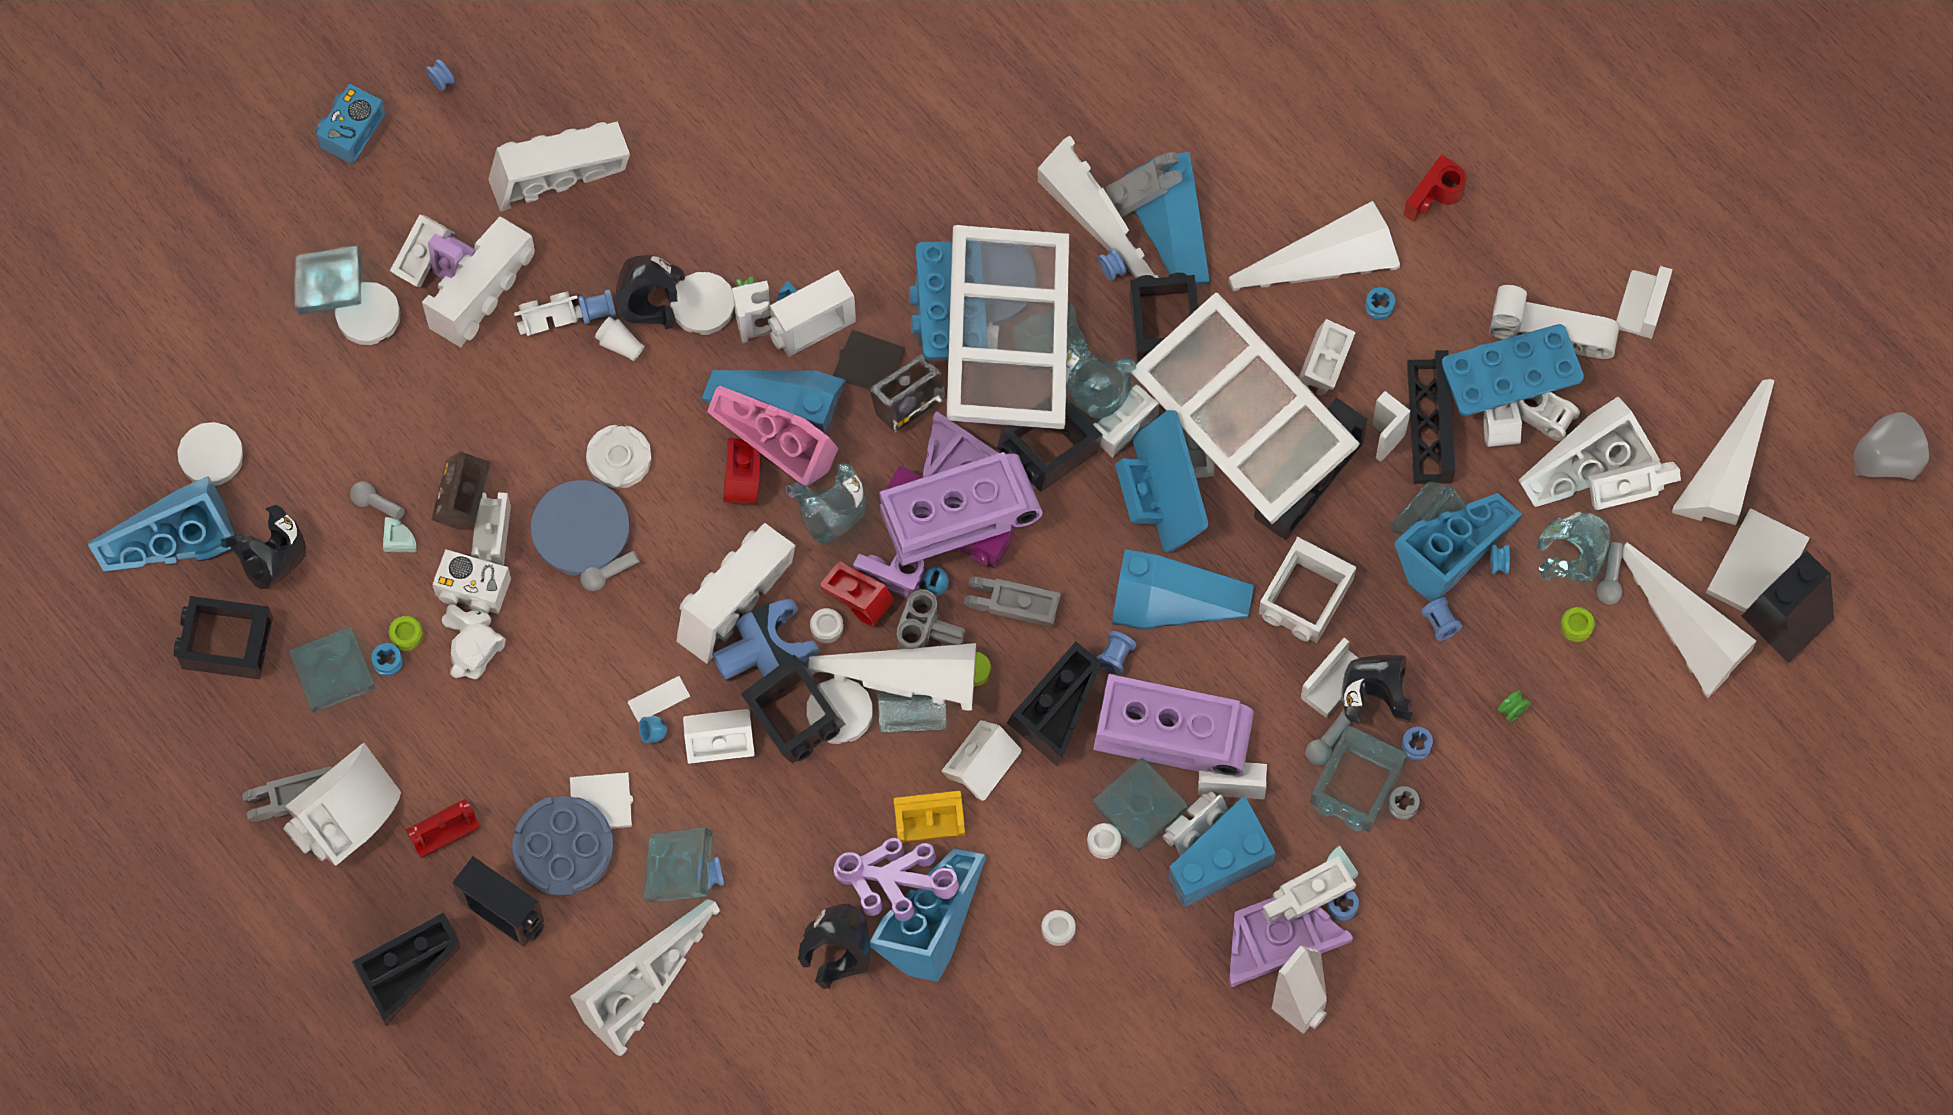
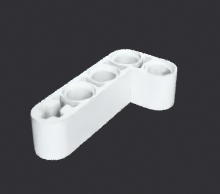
[1489,285,1620,359]

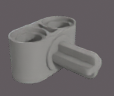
[896,589,965,649]

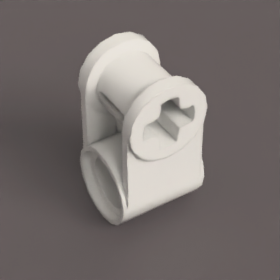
[1517,392,1580,441]

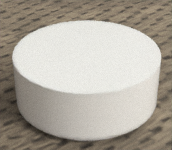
[810,608,843,643]
[1087,823,1121,859]
[1041,910,1075,946]

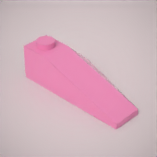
[707,386,838,487]

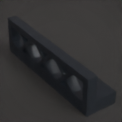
[1407,350,1455,484]

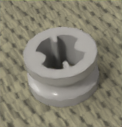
[1388,786,1420,820]

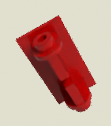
[405,799,481,858]

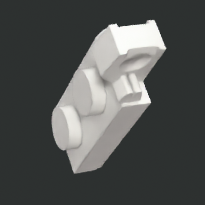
[1588,460,1681,510]
[1262,856,1356,923]

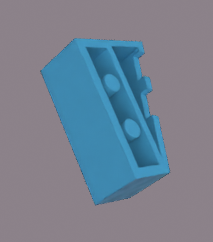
[1168,795,1276,908]

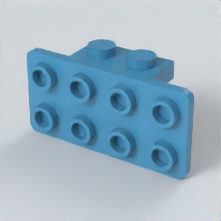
[909,242,988,360]
[1441,324,1584,416]
[1115,410,1208,553]

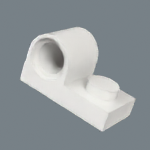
[390,215,455,287]
[1483,402,1522,447]

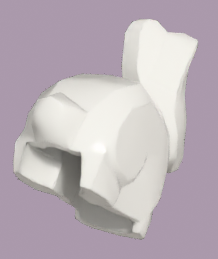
[442,604,506,680]

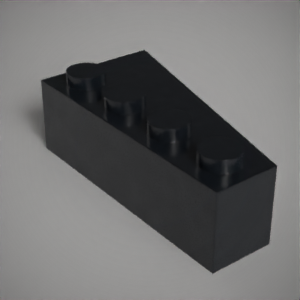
[1254,397,1368,540]

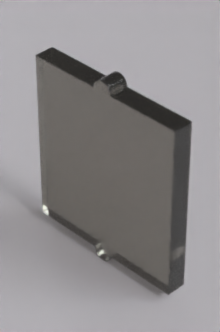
[833,329,905,396]

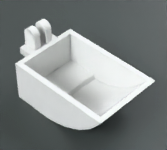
[283,743,401,866]

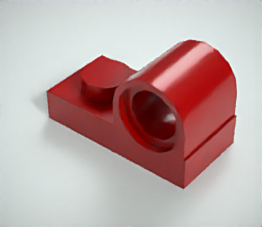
[1404,154,1466,222]
[723,438,760,505]
[819,561,894,627]

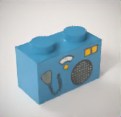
[316,84,386,164]

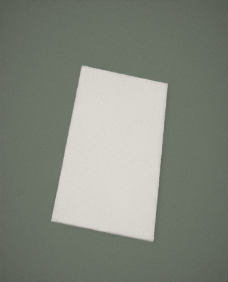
[627,676,690,723]

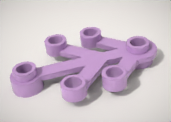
[834,838,959,921]

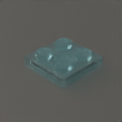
[295,245,362,315]
[289,627,375,712]
[1092,758,1188,852]
[644,827,713,903]

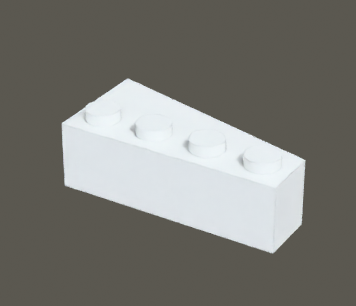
[488,122,630,212]
[422,217,535,348]
[676,523,796,664]

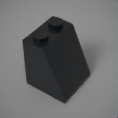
[1741,550,1834,663]

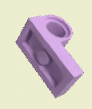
[428,233,475,279]
[853,554,924,599]

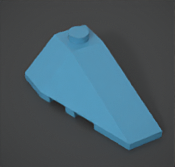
[1125,152,1210,285]
[701,370,846,434]
[88,476,235,572]
[1394,493,1522,602]
[1112,549,1254,630]
[869,848,986,982]

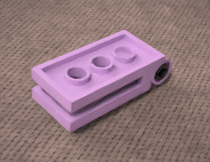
[880,452,1043,566]
[1093,674,1254,777]

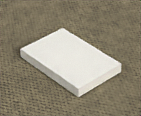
[1706,508,1810,612]

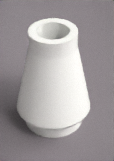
[595,317,645,362]

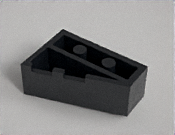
[1007,641,1101,766]
[352,913,460,1026]

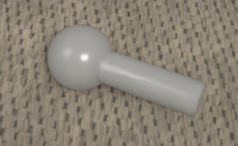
[350,481,405,520]
[1596,542,1623,605]
[580,550,640,591]
[1305,710,1350,766]

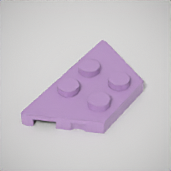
[922,411,1036,490]
[1229,897,1353,987]

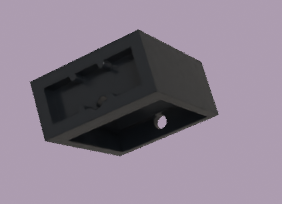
[1129,273,1202,363]
[997,397,1103,492]
[174,596,273,680]
[741,654,846,764]
[452,856,544,947]

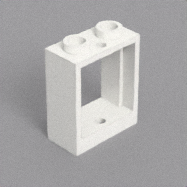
[768,270,856,357]
[1259,537,1356,643]

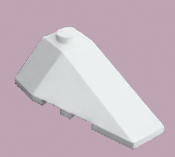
[1518,397,1660,507]
[1271,945,1327,1034]

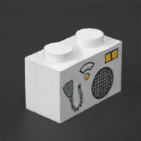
[432,549,511,614]

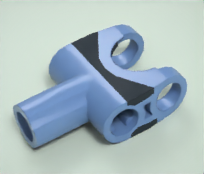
[712,599,819,680]

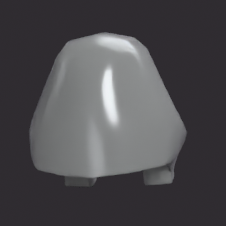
[1853,412,1929,481]

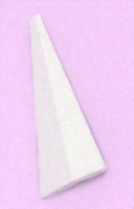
[1038,136,1159,278]
[1228,201,1400,291]
[1672,379,1774,525]
[1621,542,1756,698]
[808,643,976,711]
[570,899,720,1056]

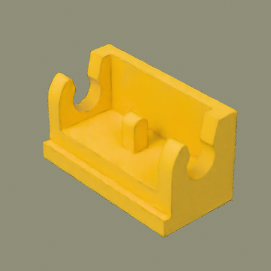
[894,791,965,843]

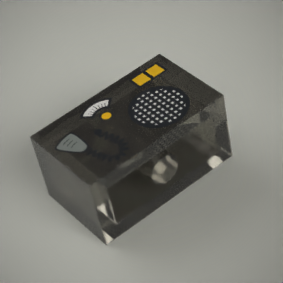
[869,355,947,432]
[431,451,490,530]

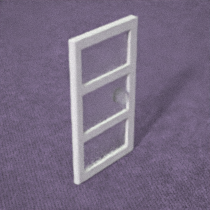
[947,225,1069,429]
[1130,293,1360,524]

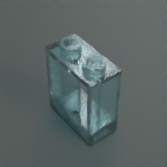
[1310,725,1408,832]

